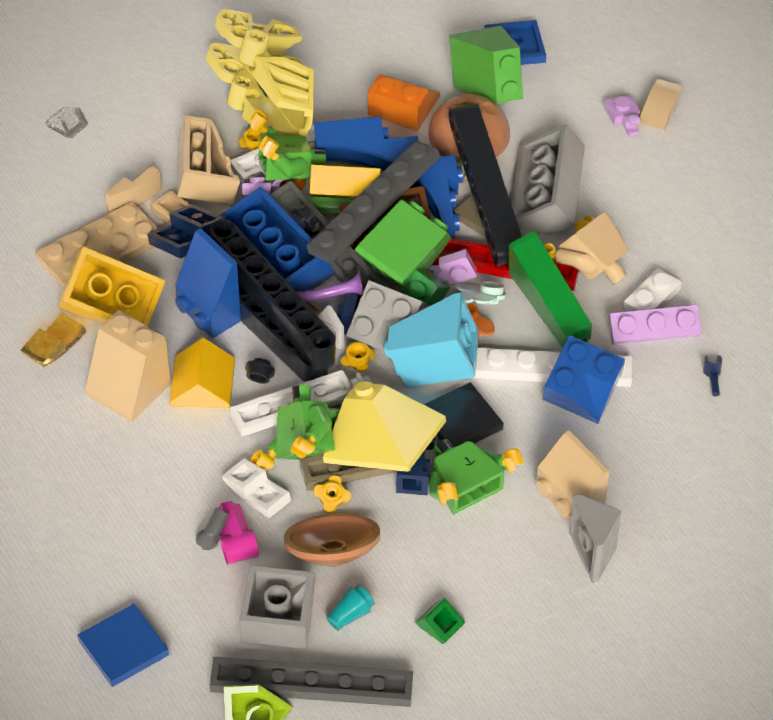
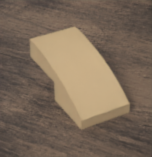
[639,79,683,131]
[105,166,162,213]

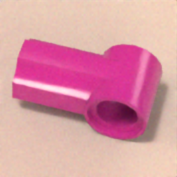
[218,501,259,565]

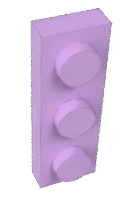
[608,305,702,345]

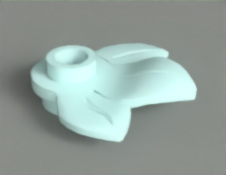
[450,281,506,304]

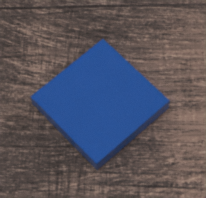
[484,20,546,65]
[77,604,169,687]

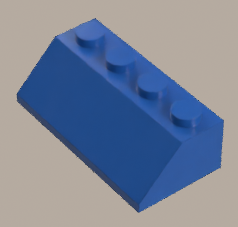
[220,187,334,291]

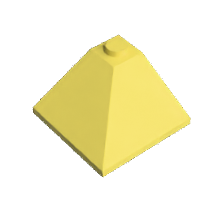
[323,381,446,472]

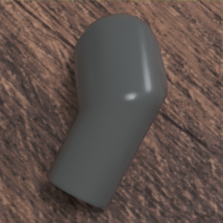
[196,508,230,550]

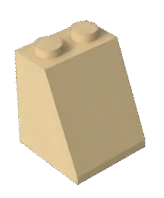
[85,310,171,422]

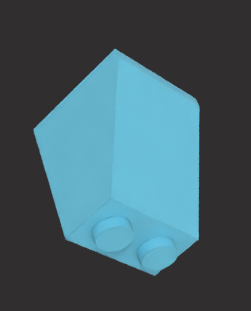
[384,293,479,387]

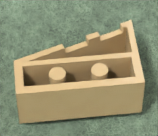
[177,115,240,205]

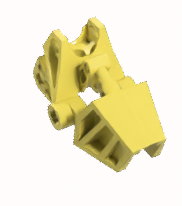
[206,9,314,137]

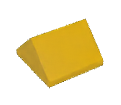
[169,337,235,408]

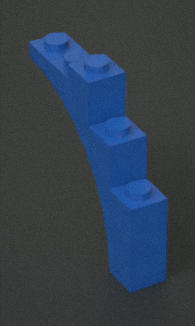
[314,116,463,239]

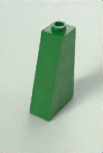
[509,231,592,348]

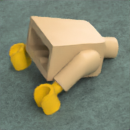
[544,211,628,285]

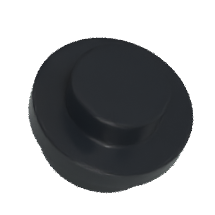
[292,204,318,232]
[245,358,275,384]

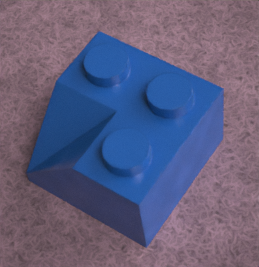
[543,335,625,424]

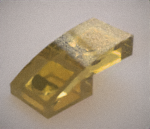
[21,312,87,367]

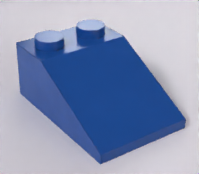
[175,228,241,339]

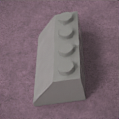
[511,124,585,235]

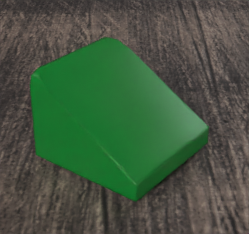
[415,598,466,644]

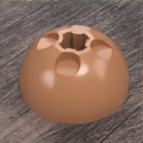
[428,94,510,163]

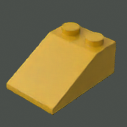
[57,246,165,327]

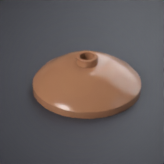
[284,513,381,567]

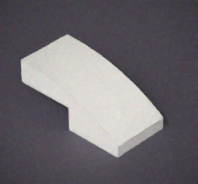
[222,458,291,519]

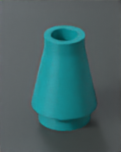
[326,584,375,631]

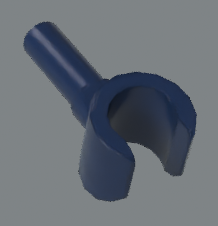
[703,355,722,397]

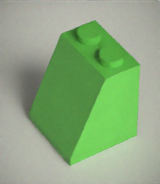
[449,26,523,103]
[355,199,451,289]

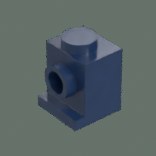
[396,450,430,495]

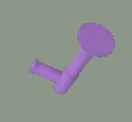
[297,269,365,304]

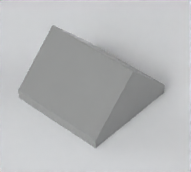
[569,494,621,583]

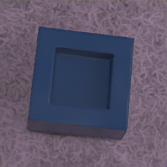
[337,293,358,335]

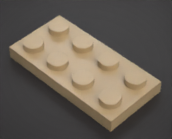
[35,201,158,288]

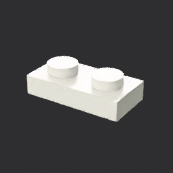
[623,268,682,312]

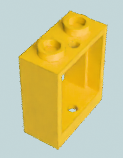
[310,165,383,197]

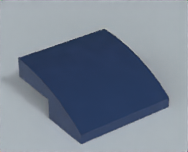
[147,204,225,259]

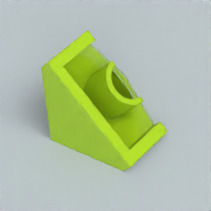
[224,684,293,720]

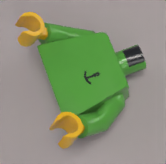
[250,109,326,181]
[250,385,335,470]
[429,439,524,515]

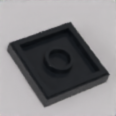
[423,382,504,448]

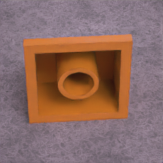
[368,74,440,131]

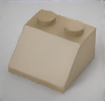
[536,430,609,522]

